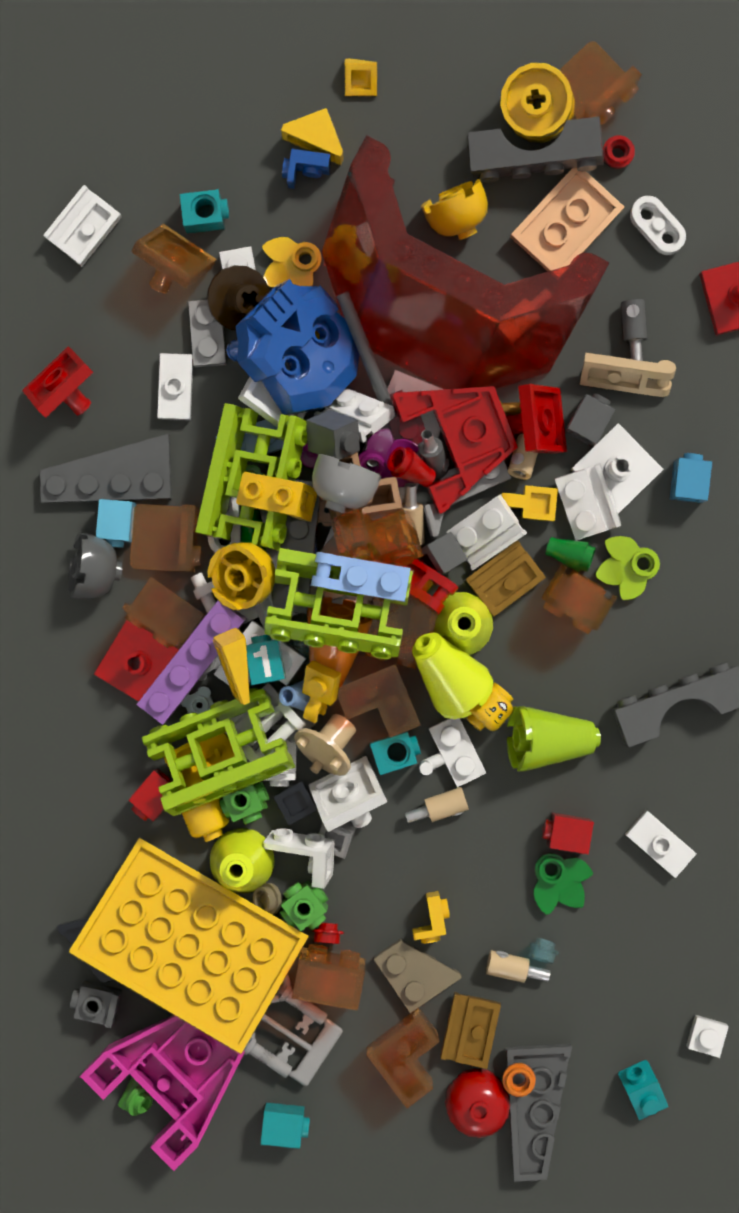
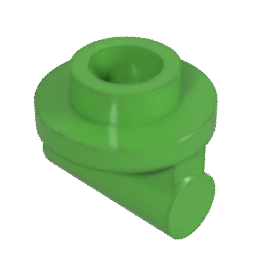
[118,1077,153,1116]

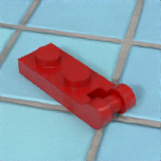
[371,540,459,615]

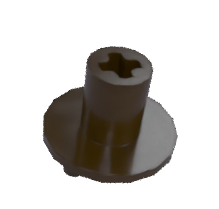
[207,265,269,330]

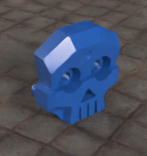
[226,279,360,415]

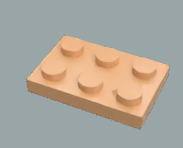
[510,168,624,281]

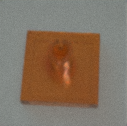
[131,224,217,294]

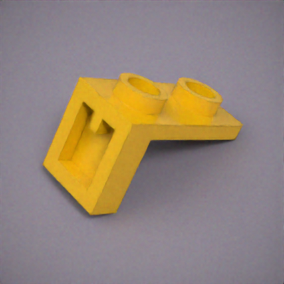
[236,472,317,522]

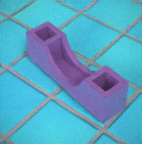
[136,600,247,725]

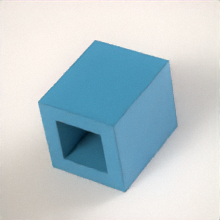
[669,453,712,503]

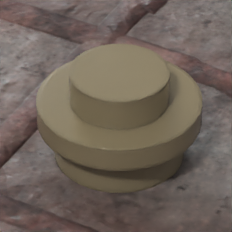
[253,883,282,915]

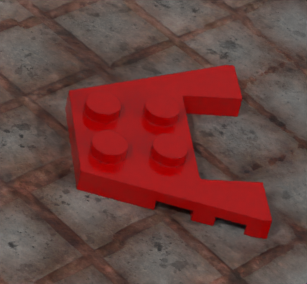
[390,386,518,514]

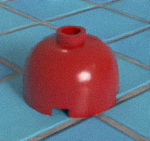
[445,1068,510,1138]

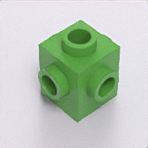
[219,782,269,825]
[280,880,329,931]

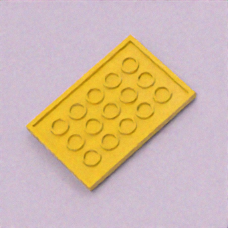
[69,838,309,1055]

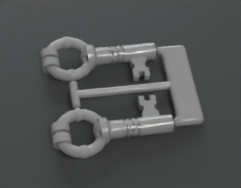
[244,974,343,1086]

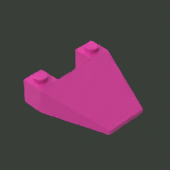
[80,1015,245,1171]

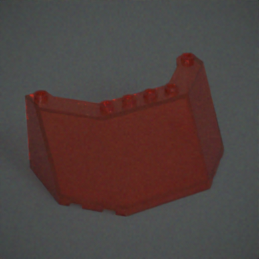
[322,135,609,389]

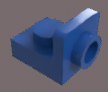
[282,149,331,189]

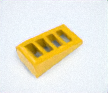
[212,628,250,705]

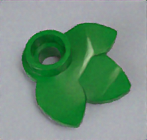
[533,853,593,915]

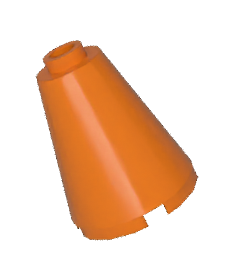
[307,597,372,688]

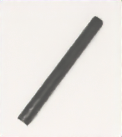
[336,292,396,415]

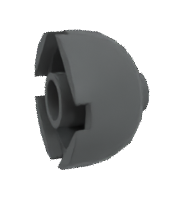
[68,533,122,599]

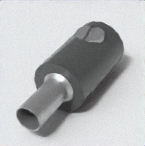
[621,299,648,361]
[419,430,449,479]

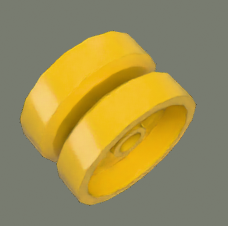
[500,63,575,143]

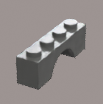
[468,116,604,183]
[611,662,739,747]

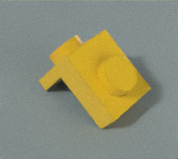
[412,891,450,944]

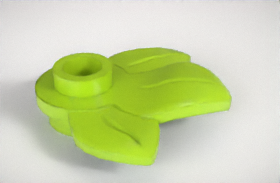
[595,536,660,600]

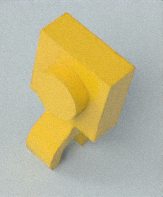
[499,485,558,522]
[302,661,341,724]

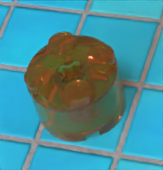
[541,564,618,634]

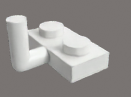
[419,718,486,787]

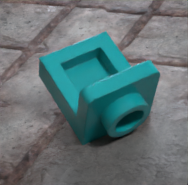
[618,1060,669,1120]

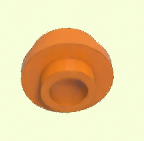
[502,1063,536,1097]

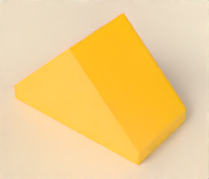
[281,108,344,165]

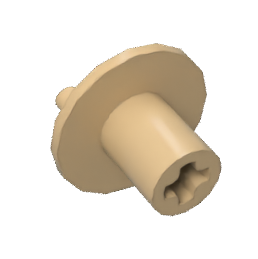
[294,714,356,776]

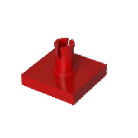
[699,262,739,336]
[22,346,93,418]
[506,384,567,454]
[94,619,179,702]

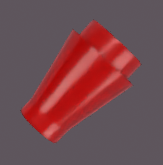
[387,447,436,487]

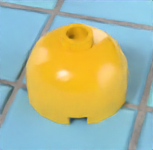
[421,179,488,240]
[207,542,276,610]

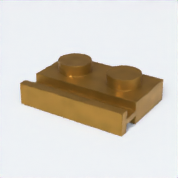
[465,540,546,617]
[440,992,501,1069]

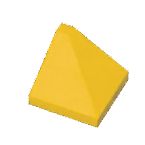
[345,59,377,96]

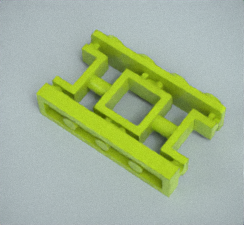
[195,403,308,551]
[264,548,413,659]
[142,688,295,816]

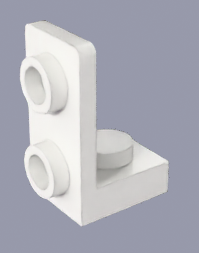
[263,828,335,889]

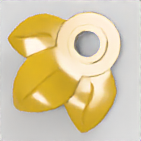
[262,237,322,288]

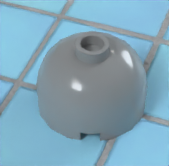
[312,454,382,514]

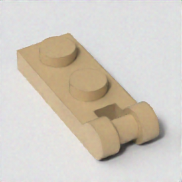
[580,353,676,397]

